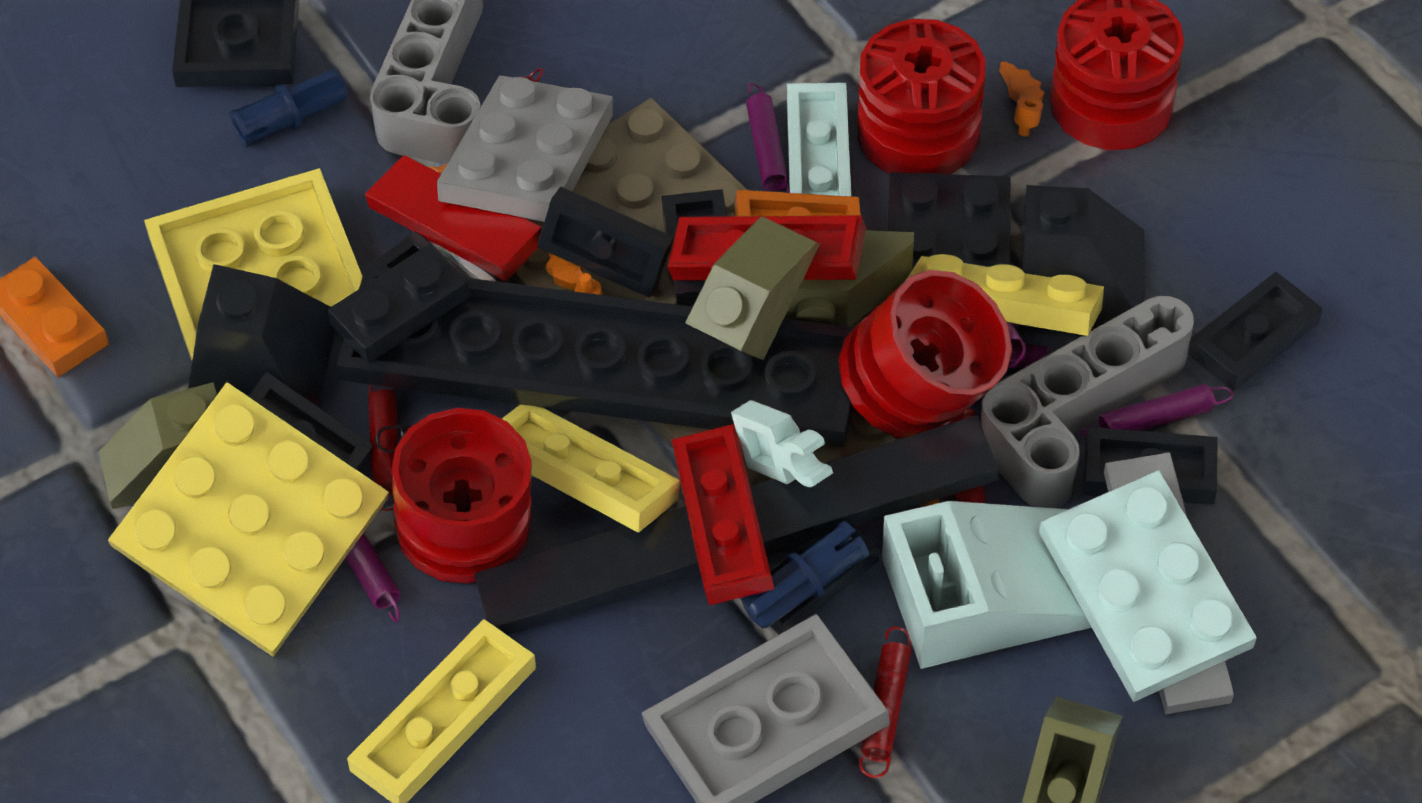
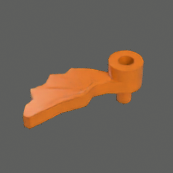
[999,61,1044,137]
[546,252,603,295]

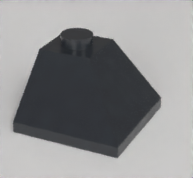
[1019,185,1145,331]
[188,264,336,407]

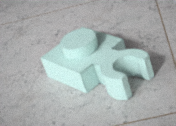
[731,400,833,487]

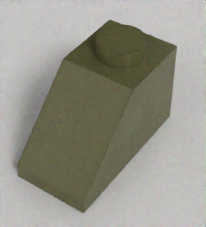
[685,216,820,360]
[784,231,914,327]
[98,382,217,509]
[1022,696,1123,803]

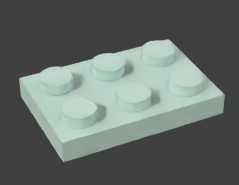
[1039,470,1257,702]

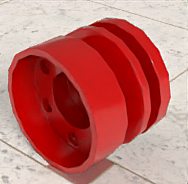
[1050,0,1185,150]
[857,19,986,174]
[839,269,1012,438]
[391,408,532,584]

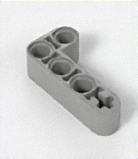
[370,0,484,164]
[980,296,1194,508]

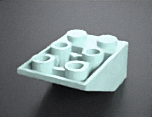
[882,501,1092,669]

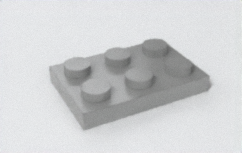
[437,75,613,222]
[642,614,890,803]

